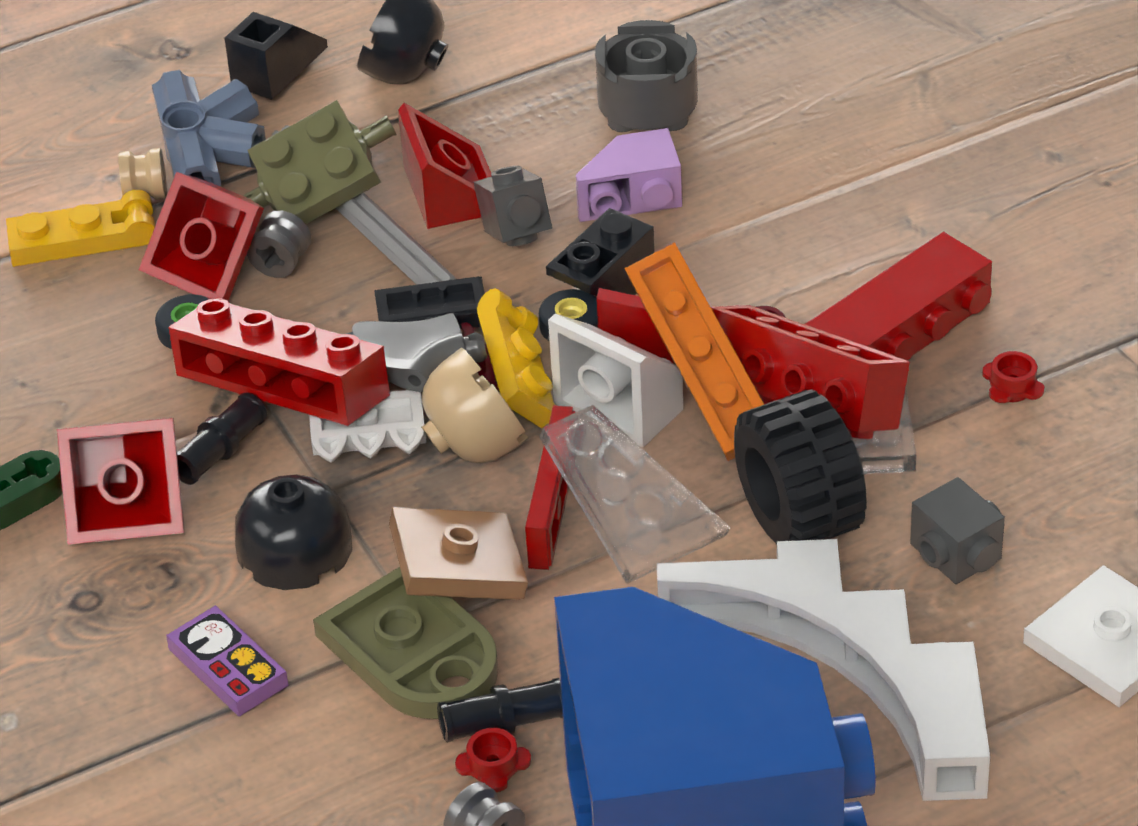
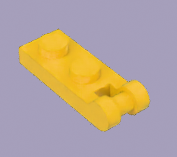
[6,189,155,267]
[477,288,554,429]

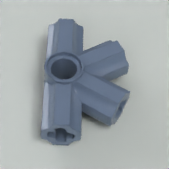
[152,70,266,186]

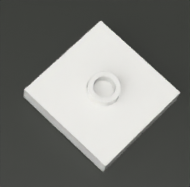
[1023,565,1138,707]

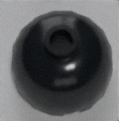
[357,0,448,84]
[235,474,352,590]

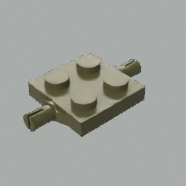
[243,100,397,224]

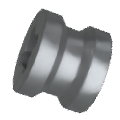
[246,210,311,278]
[443,782,525,826]

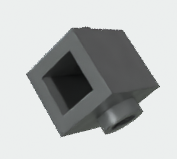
[473,166,552,246]
[910,477,1005,584]

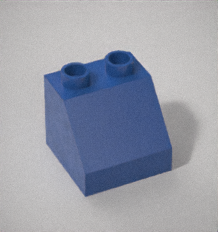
[554,587,876,826]

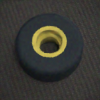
[538,289,598,341]

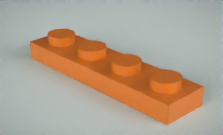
[625,242,764,461]

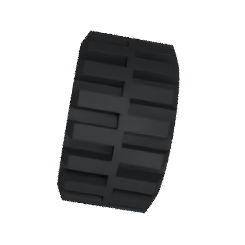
[734,389,867,545]

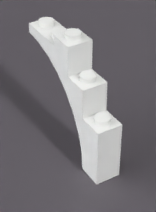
[657,539,990,801]

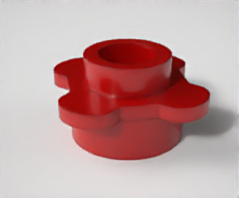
[982,351,1045,403]
[455,728,531,793]

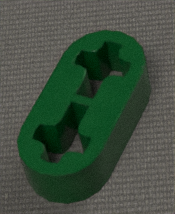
[0,450,63,530]

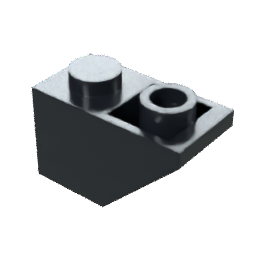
[224,12,328,100]
[546,208,654,296]

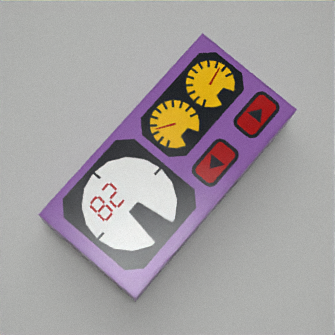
[166,605,288,716]

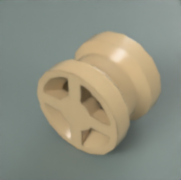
[118,148,167,200]

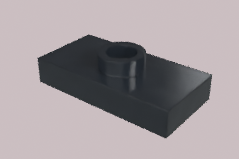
[374,276,485,329]

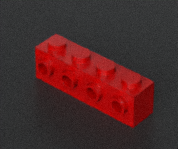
[168,299,390,426]
[711,305,910,439]

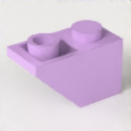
[576,128,682,222]

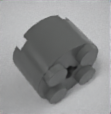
[595,20,698,132]

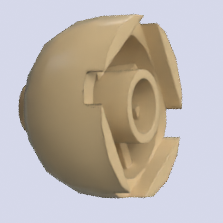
[421,347,529,464]

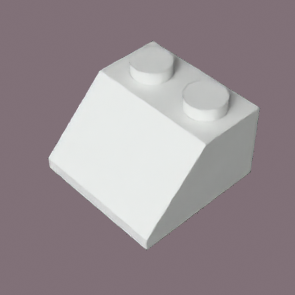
[548,314,683,447]

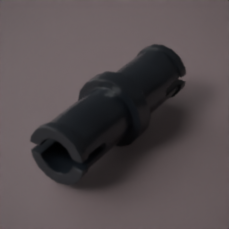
[177,392,267,485]
[437,678,563,743]

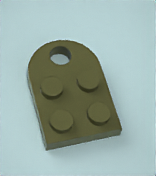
[313,567,498,719]

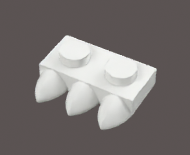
[309,390,426,463]

